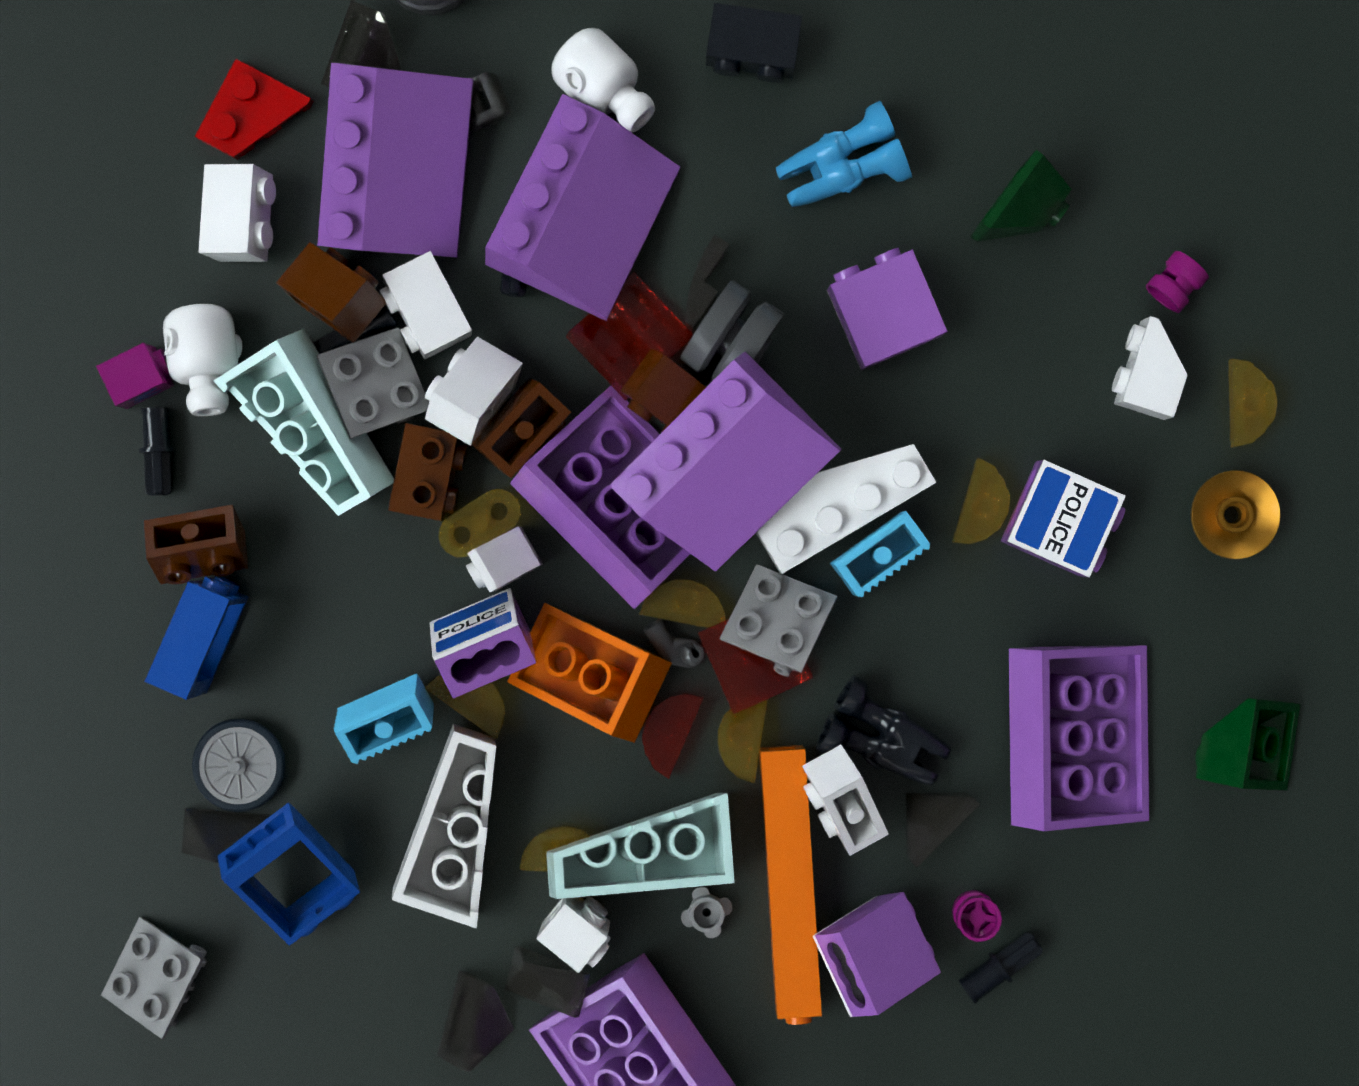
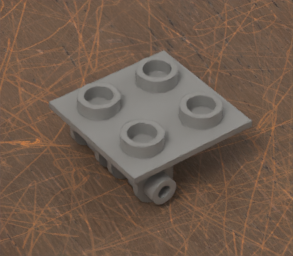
[316,328,429,439]
[720,564,837,676]
[101,917,207,1039]

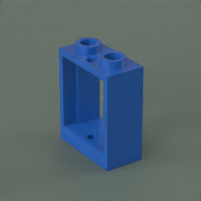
[144,576,249,700]
[218,802,360,946]

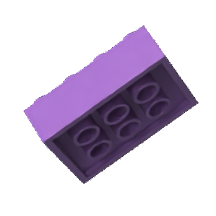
[317,63,474,258]
[485,94,680,321]
[610,352,841,572]
[510,385,690,609]
[1009,645,1149,831]
[529,953,736,1086]

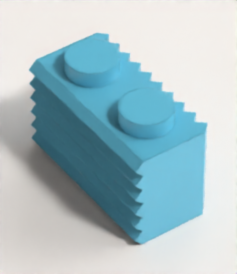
[830,511,930,597]
[333,674,434,764]

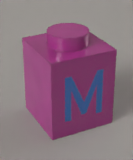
[96,342,174,409]

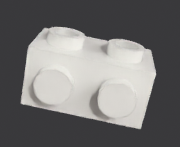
[198,164,276,262]
[379,251,472,360]
[425,337,523,446]
[802,745,889,856]
[536,896,611,973]

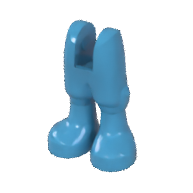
[776,101,912,207]

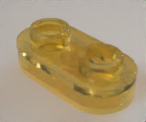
[439,489,521,557]

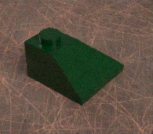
[970,150,1072,242]
[1195,698,1301,791]

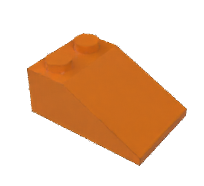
[507,603,672,743]

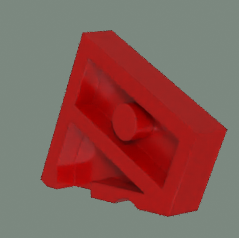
[195,59,314,160]

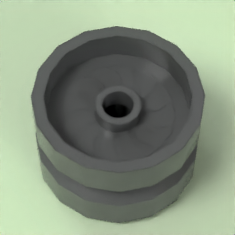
[679,279,785,381]

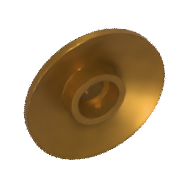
[1191,471,1280,559]

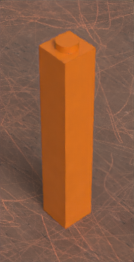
[759,745,822,1025]

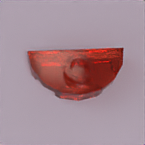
[642,693,703,779]

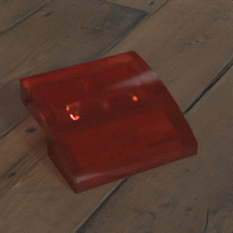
[566,272,693,401]
[698,619,813,714]

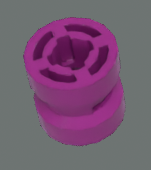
[1145,251,1209,313]
[952,890,1002,942]

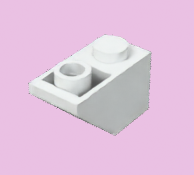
[1112,316,1188,420]
[466,526,543,592]

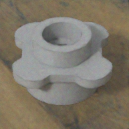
[681,886,732,938]

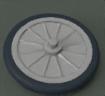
[192,719,285,812]

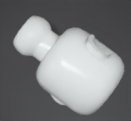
[551,28,655,132]
[163,304,242,416]

